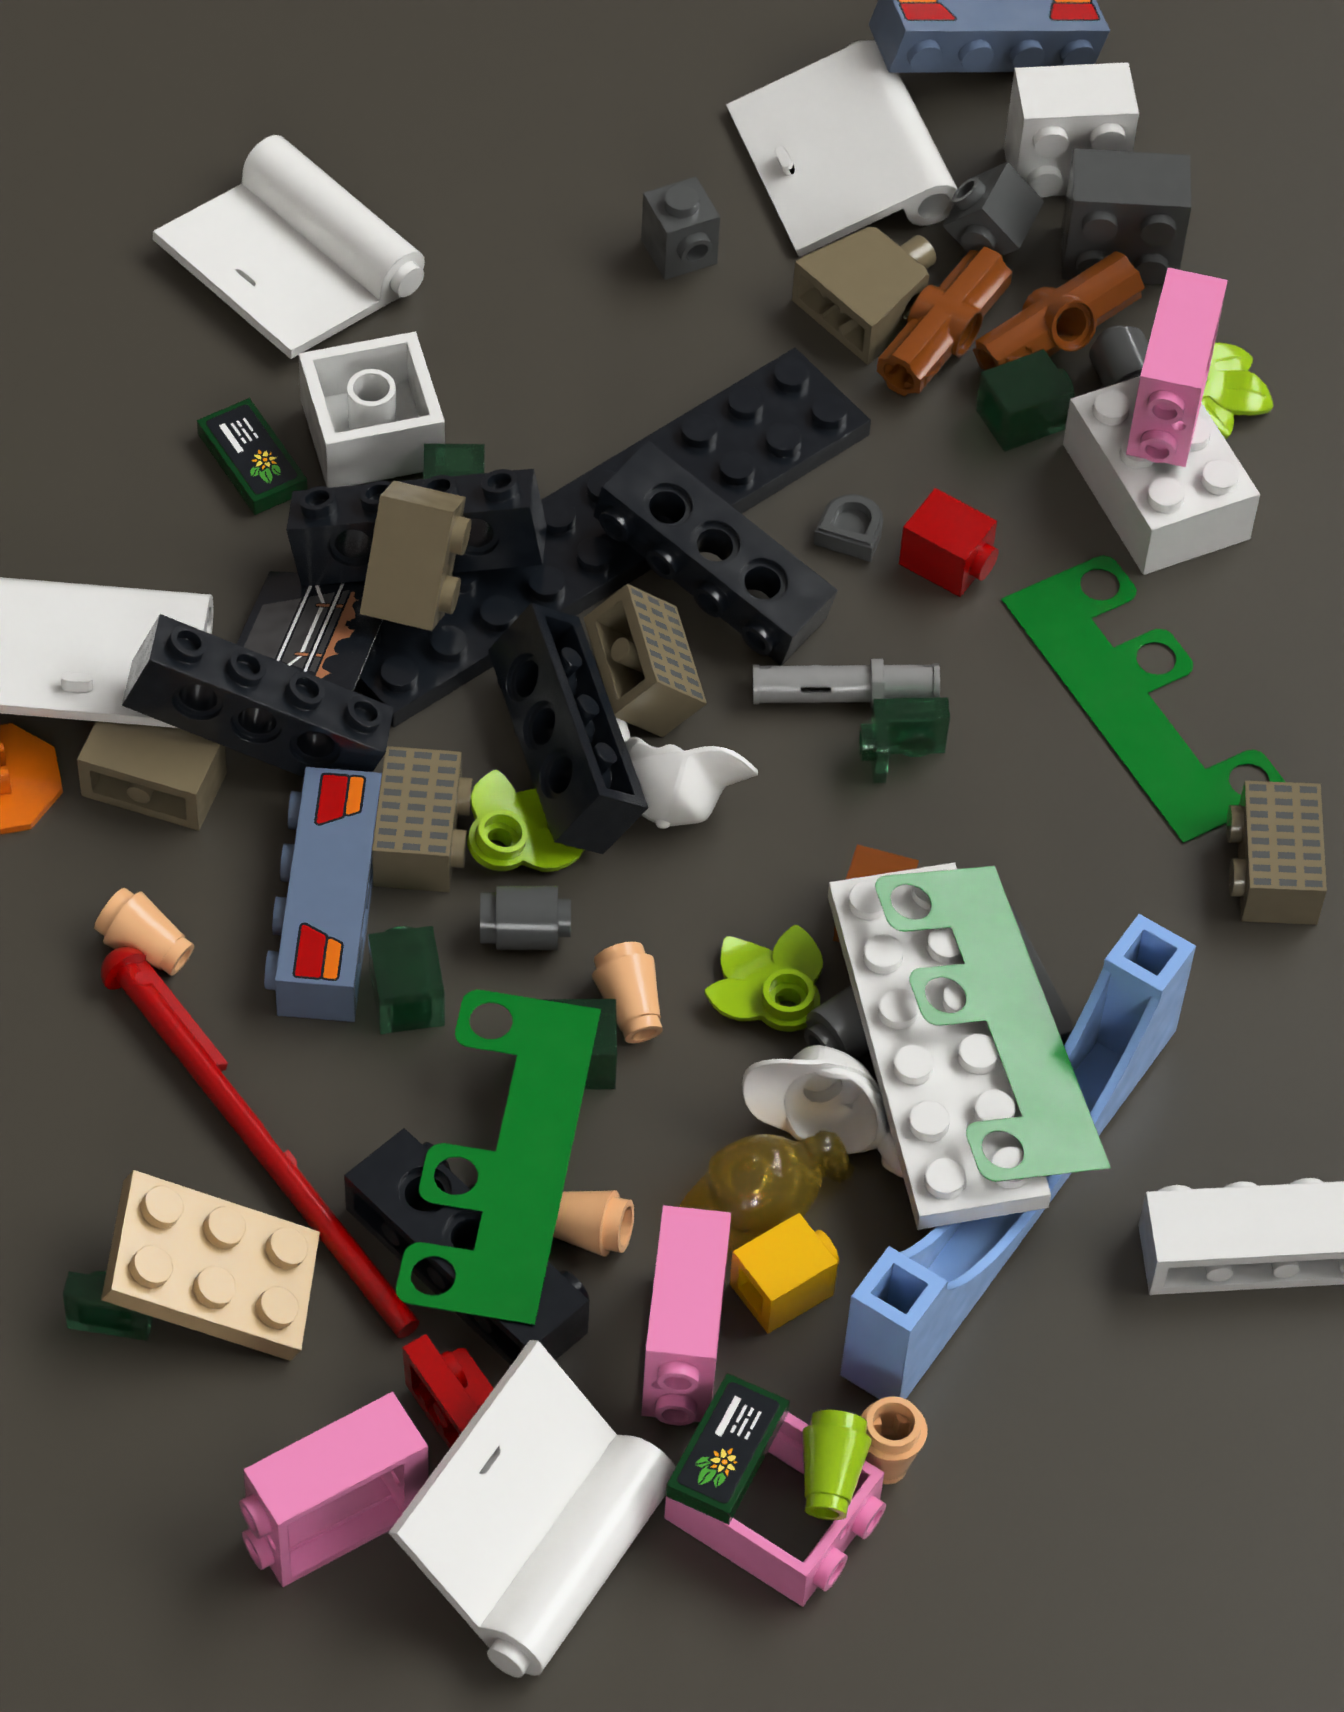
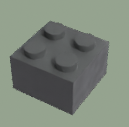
[1061,148,1192,285]

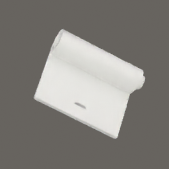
[726,40,958,257]
[152,135,425,359]
[0,577,213,728]
[388,1340,676,1678]

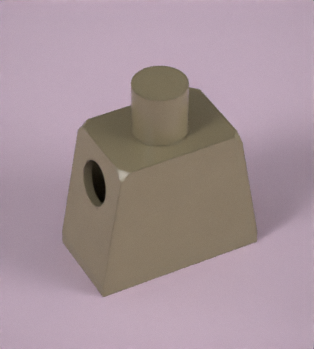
[792,227,936,365]

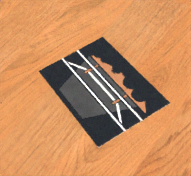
[237,571,383,691]

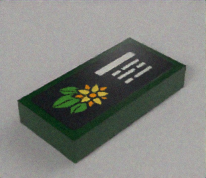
[197,397,308,515]
[665,1373,790,1525]

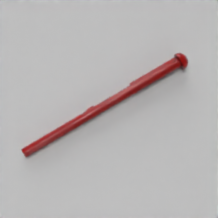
[101,947,419,1339]

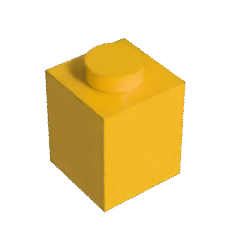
[730,1213,839,1334]

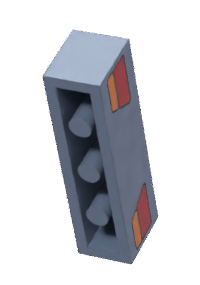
[868,0,1110,73]
[264,767,382,1022]

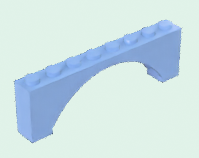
[840,914,1196,1399]

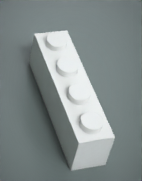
[1138,1178,1344,1295]

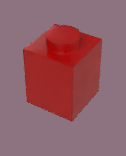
[899,488,999,597]

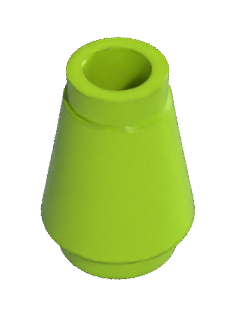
[802,1410,872,1520]

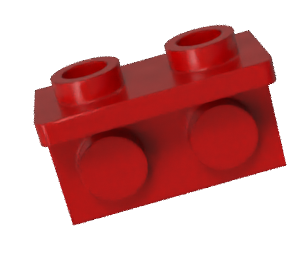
[402,1334,494,1449]

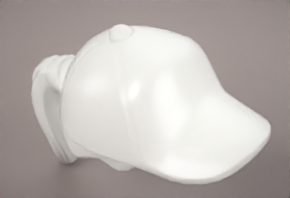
[616,718,758,829]
[742,1045,903,1177]

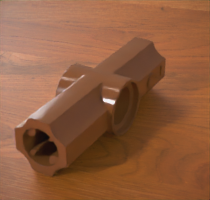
[877,246,1013,397]
[973,251,1145,387]

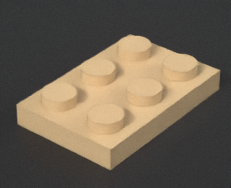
[101,1170,320,1361]

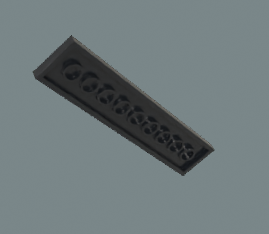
[355,348,871,728]

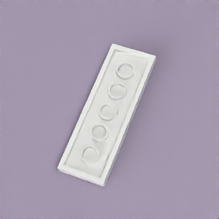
[828,862,1051,1230]

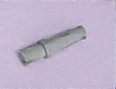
[753,659,940,708]

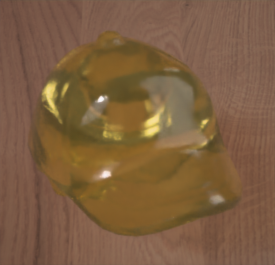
[679,1130,854,1252]

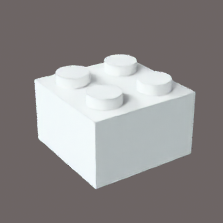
[1004,62,1139,197]
[298,331,445,488]

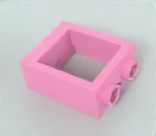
[1126,268,1228,467]
[641,1205,731,1425]
[239,1391,429,1587]
[664,1412,886,1607]

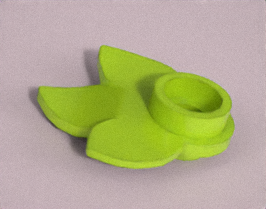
[1202,342,1273,439]
[467,770,584,872]
[704,925,823,1032]

